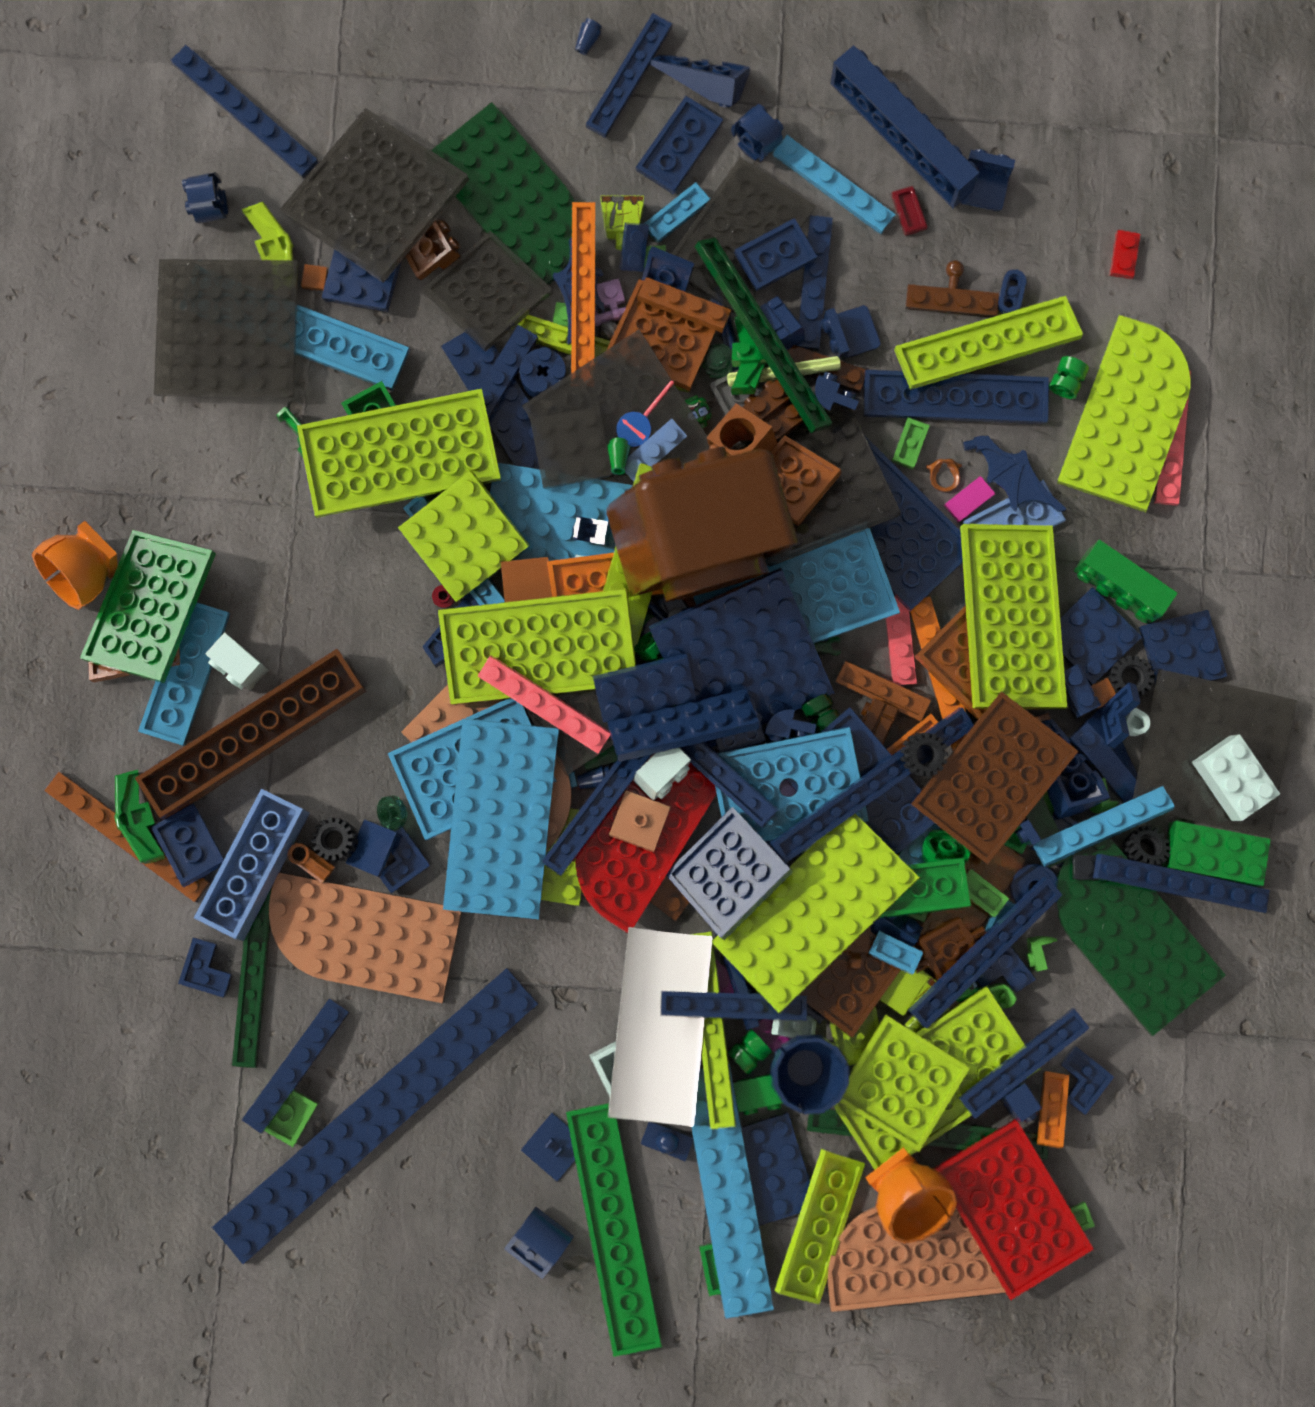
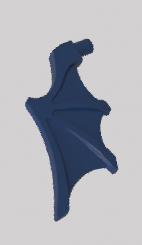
[553,237,605,345]
[963,436,1066,512]

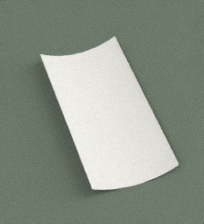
[608,927,712,1126]

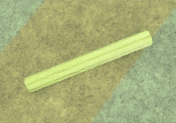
[727,356,841,387]

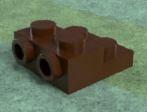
[398,215,461,281]
[743,380,804,443]

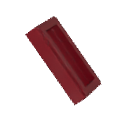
[891,186,927,236]

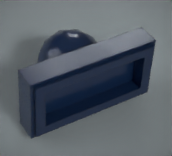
[640,1121,694,1161]

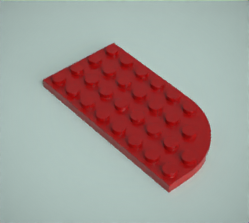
[575,753,717,934]

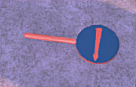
[616,381,674,447]

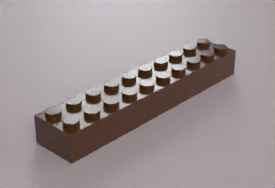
[135,649,366,819]

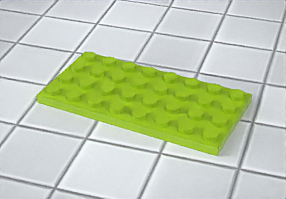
[297,389,501,518]
[960,524,1067,709]
[438,588,636,704]
[712,813,919,1013]
[834,986,1040,1170]

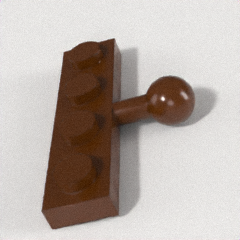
[905,260,999,317]

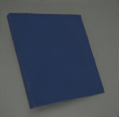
[346,820,399,878]
[521,1113,575,1182]

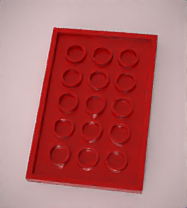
[933,1119,1094,1300]

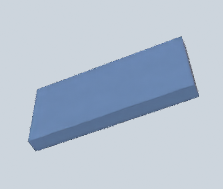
[962,480,1066,527]

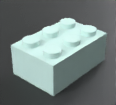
[1192,734,1280,821]

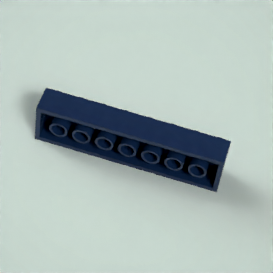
[830,45,980,209]

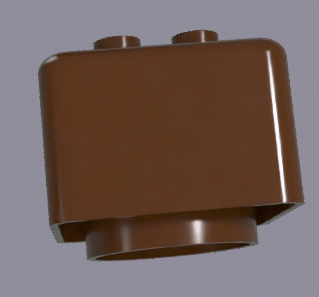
[606,446,798,602]

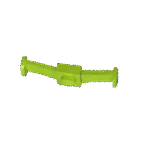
[242,202,297,296]

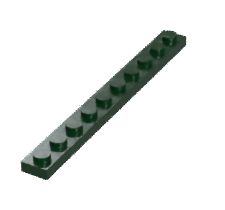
[694,237,832,433]
[806,1108,1048,1160]

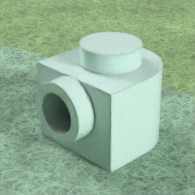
[1126,708,1150,736]

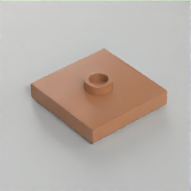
[609,790,670,852]

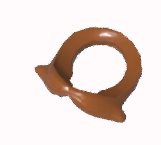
[926,459,962,492]

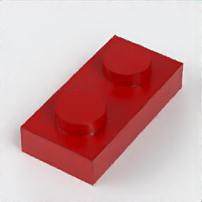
[1109,230,1140,280]

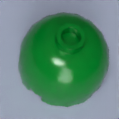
[921,829,971,865]

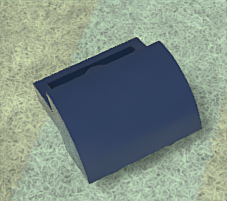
[815,371,859,410]
[764,710,816,743]
[504,1206,574,1279]

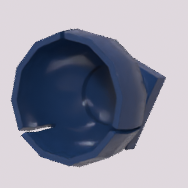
[771,1035,849,1114]

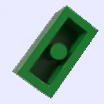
[733,1073,782,1115]

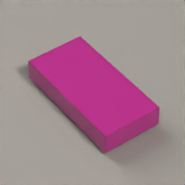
[944,476,995,523]

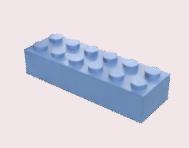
[194,789,310,941]

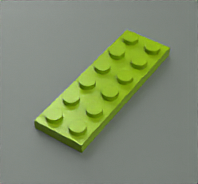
[775,1149,865,1304]

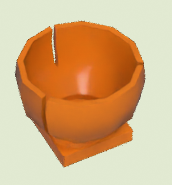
[32,521,117,610]
[865,1147,957,1243]

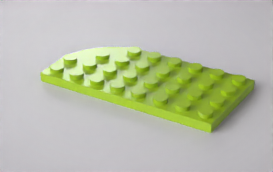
[1057,315,1190,512]

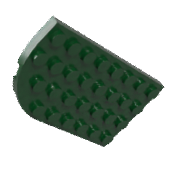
[422,102,575,293]
[1055,838,1226,1036]

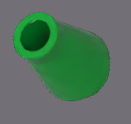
[607,438,630,475]

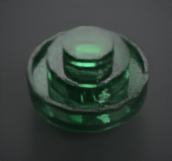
[702,344,735,379]
[377,795,407,830]

